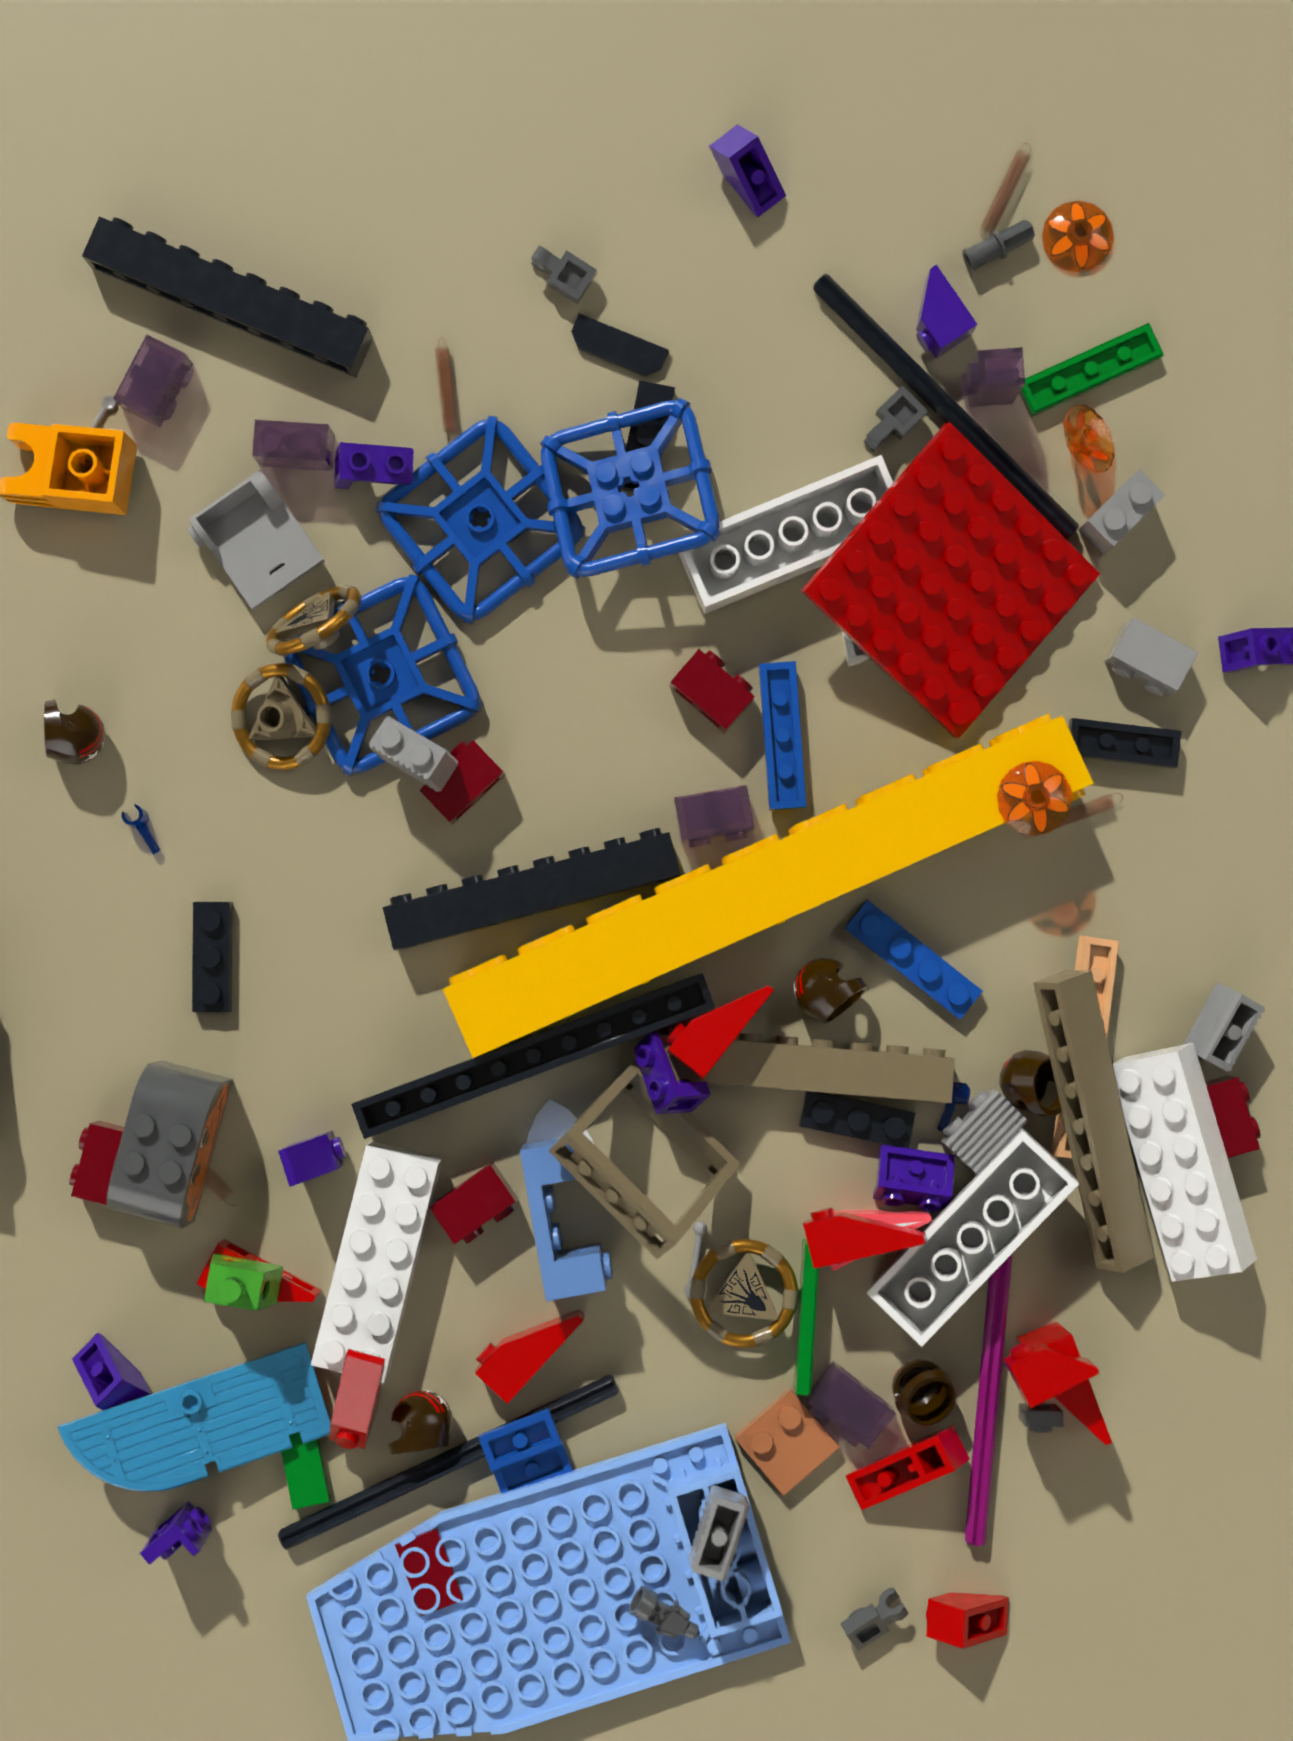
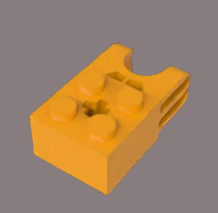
[0,423,137,515]

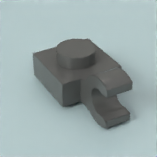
[531,245,597,304]
[864,386,928,452]
[1019,1402,1063,1433]
[840,1587,909,1651]

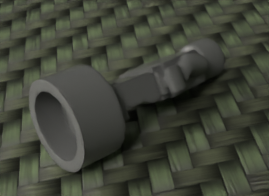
[629,1586,700,1639]

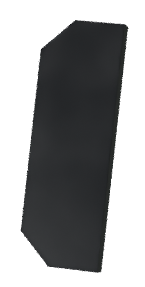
[571,313,669,377]

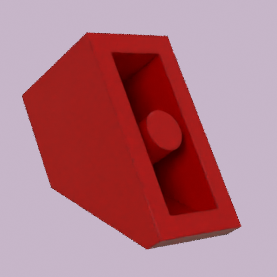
[1003,1341,1100,1408]
[926,1592,1009,1649]

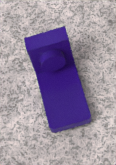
[334,442,414,489]
[1218,627,1293,673]
[634,1032,711,1114]

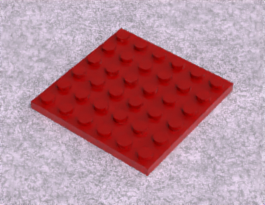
[800,423,1100,739]

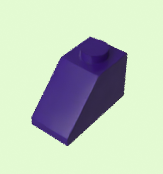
[709,124,786,217]
[916,264,978,359]
[278,1130,346,1187]
[72,1333,152,1410]

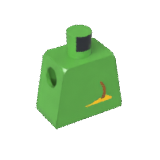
[204,1254,284,1311]

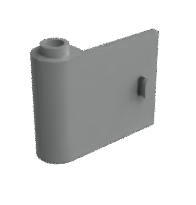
[187,469,325,611]

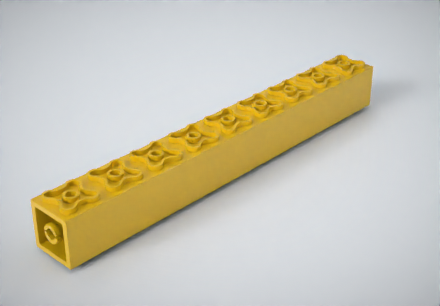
[443,713,1094,1058]

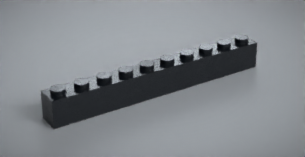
[351,973,716,1139]

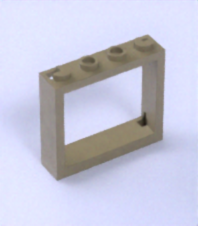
[548,1059,741,1259]

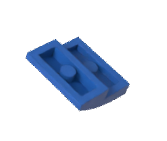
[478,1408,573,1494]

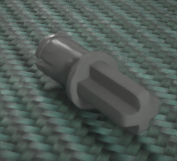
[962,220,1035,271]

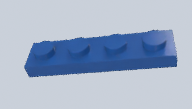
[758,661,806,811]
[844,900,983,1020]

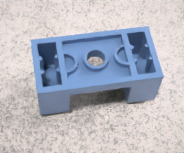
[520,1138,613,1301]

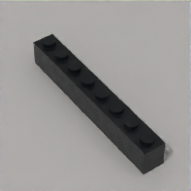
[82,216,373,378]
[382,828,681,950]

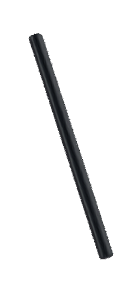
[813,274,1079,540]
[278,1375,619,1550]

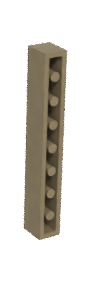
[1033,970,1154,1273]
[659,1026,955,1103]

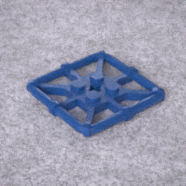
[540,398,720,579]
[376,416,586,624]
[282,574,483,776]

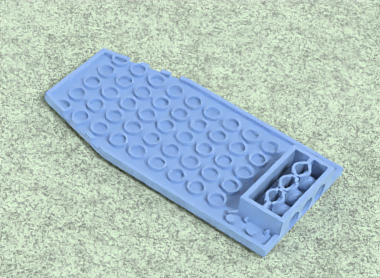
[306,1423,791,1741]

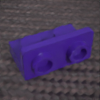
[873,1145,955,1212]
[139,1501,212,1565]

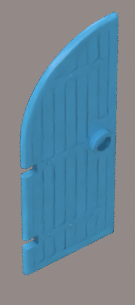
[57,1342,331,1492]

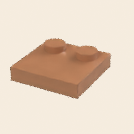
[735,1387,840,1496]

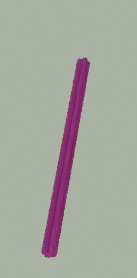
[965,1253,1013,1546]

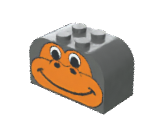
[107,1061,233,1228]

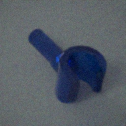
[121,804,161,855]
[937,1082,970,1131]

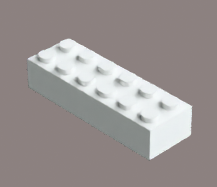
[678,455,893,614]
[1112,1042,1257,1282]
[867,1128,1079,1347]
[311,1141,443,1383]

